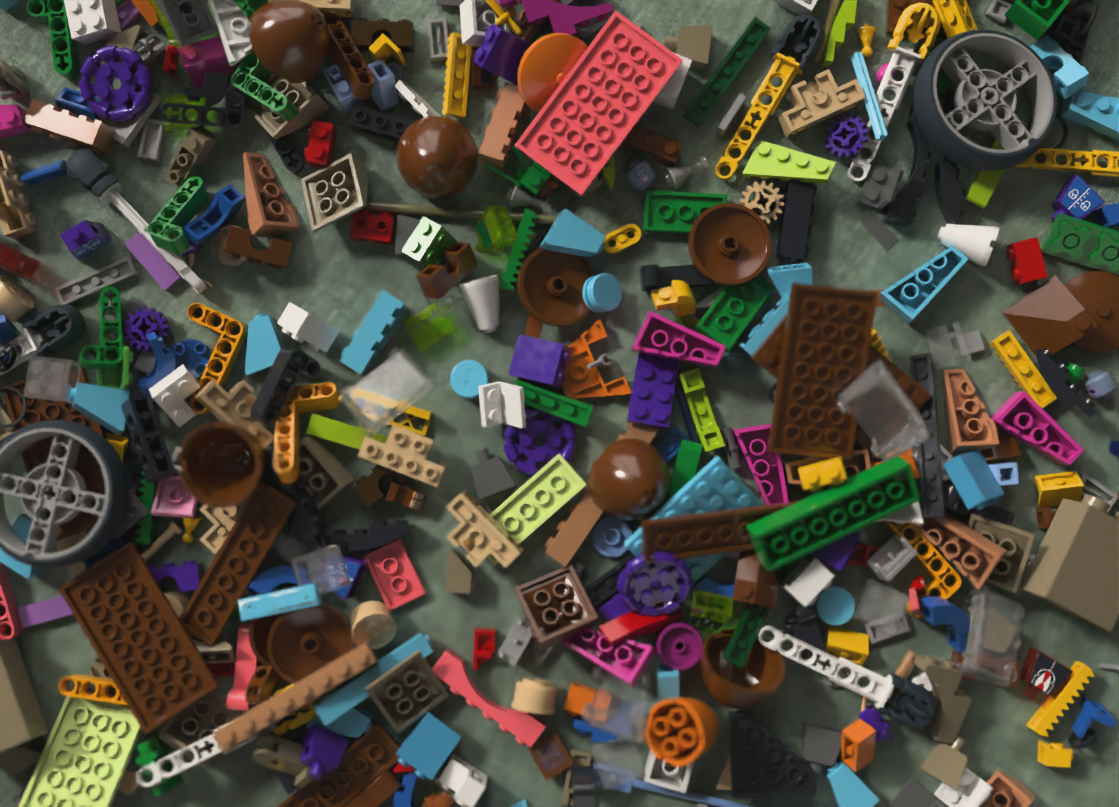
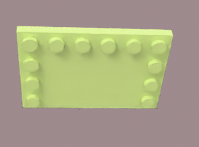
[19,696,142,807]

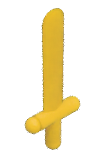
[485,0,522,36]

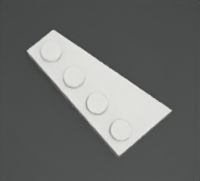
[394,80,442,117]

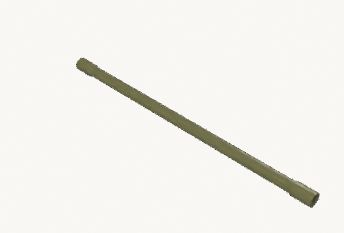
[358,201,558,226]

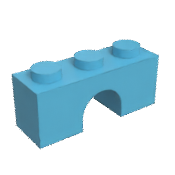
[1030,36,1089,99]

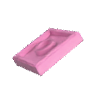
[151,476,198,519]

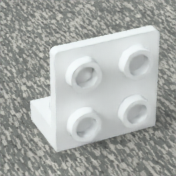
[478,381,526,428]
[934,767,992,807]

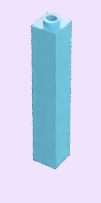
[313,632,433,726]

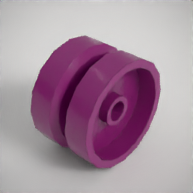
[655,620,703,670]

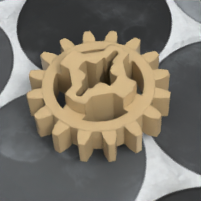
[739,180,784,225]

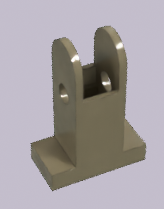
[253,733,313,788]

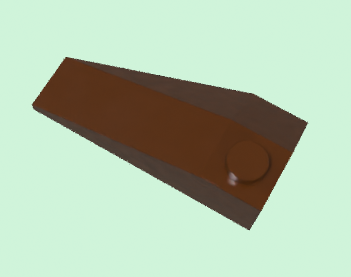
[733,549,778,609]

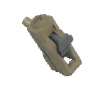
[0,59,30,100]

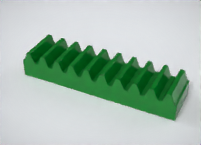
[499,209,538,291]
[515,379,595,427]
[135,471,158,545]

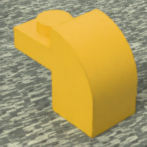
[651,280,696,317]

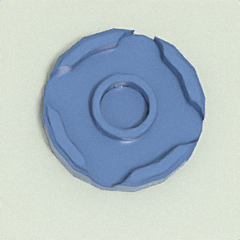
[592,516,632,557]

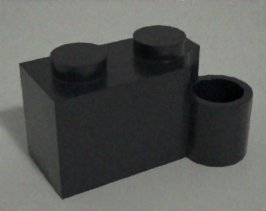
[784,605,826,659]

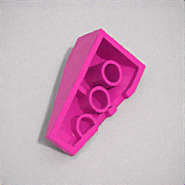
[178,36,255,89]

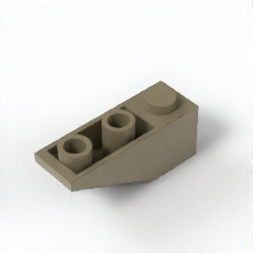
[164,126,218,190]

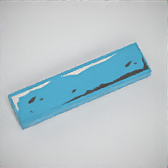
[238,582,322,621]

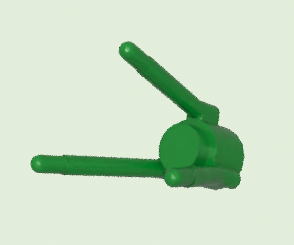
[484,146,530,189]

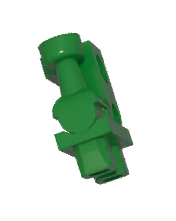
[135,735,184,797]

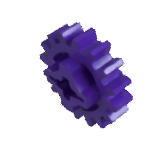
[823,114,870,159]
[123,307,171,352]

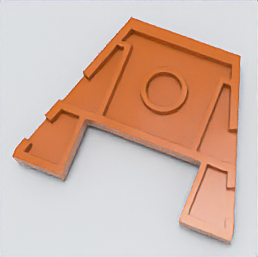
[561,320,632,399]

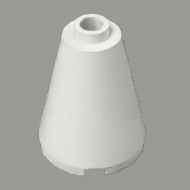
[937,224,999,267]
[459,275,499,333]

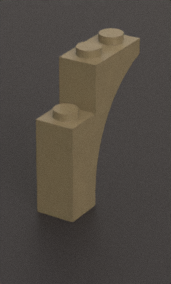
[914,655,972,744]

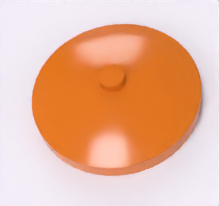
[517,33,588,113]

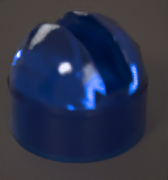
[1108,440,1119,456]

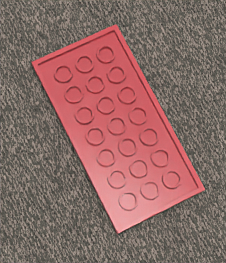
[515,11,683,197]

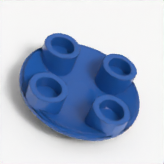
[172,339,212,379]

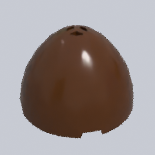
[248,0,330,83]
[396,116,478,199]
[179,422,266,507]
[588,438,671,520]
[701,629,786,709]

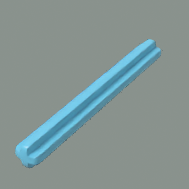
[851,52,888,141]

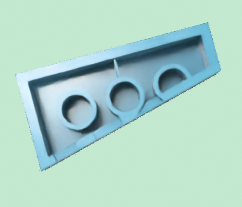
[1060,91,1119,144]
[340,290,409,376]

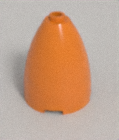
[645,697,720,766]

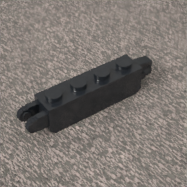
[776,179,817,265]
[262,445,330,552]

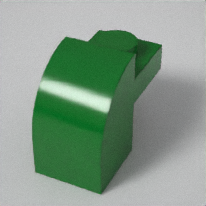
[519,162,551,195]

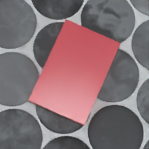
[363,538,427,611]

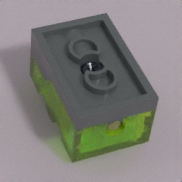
[148,0,219,49]

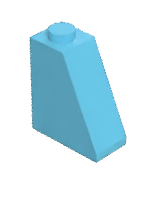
[539,208,606,258]
[766,263,813,299]
[245,313,284,377]
[69,382,130,435]
[0,514,45,579]
[654,665,679,704]
[306,689,374,738]
[825,759,879,807]

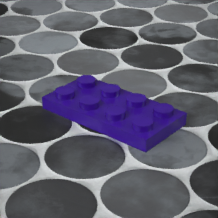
[626,353,679,430]

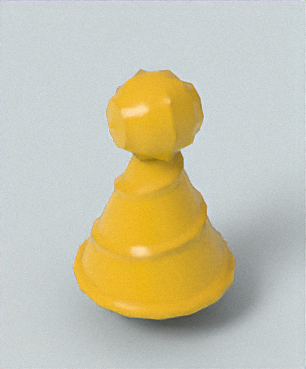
[856,23,877,57]
[182,514,202,543]

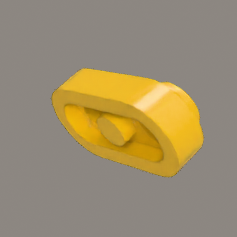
[603,224,641,254]

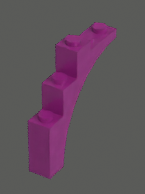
[499,0,613,36]

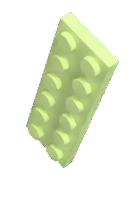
[487,453,587,566]

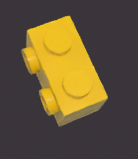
[798,456,847,492]

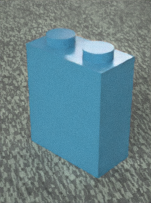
[943,450,1005,510]
[396,712,461,780]

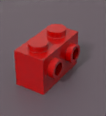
[304,121,337,168]
[349,210,396,246]
[1006,237,1048,286]

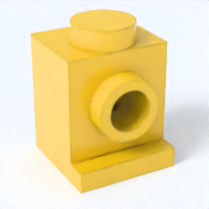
[1037,740,1074,768]

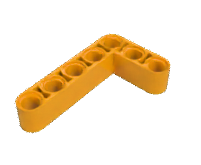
[187,303,248,414]
[274,382,340,483]
[883,520,962,619]
[58,674,127,705]

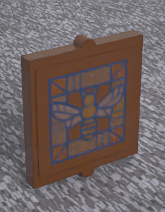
[528,730,575,780]

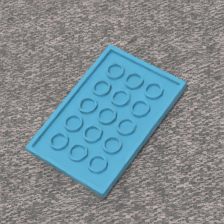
[624,456,763,596]

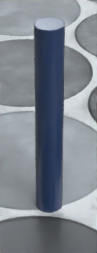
[675,386,701,444]

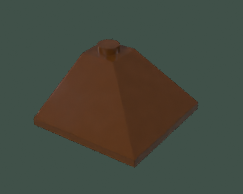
[1002,275,1098,356]
[514,564,598,651]

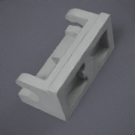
[866,534,918,582]
[498,616,532,666]

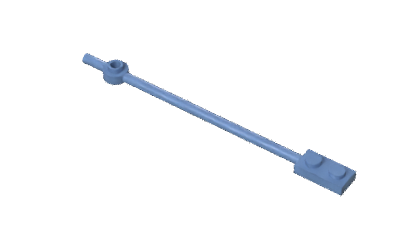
[593,762,755,807]

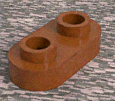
[422,791,455,807]

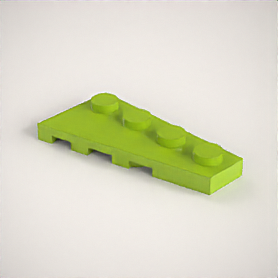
[742,140,836,184]

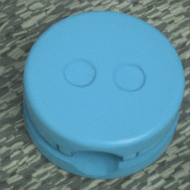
[582,273,622,313]
[450,360,490,400]
[814,585,855,626]

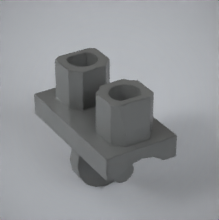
[131,33,167,66]

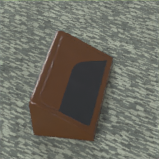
[472,46,493,89]

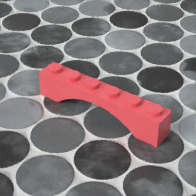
[432,648,546,747]

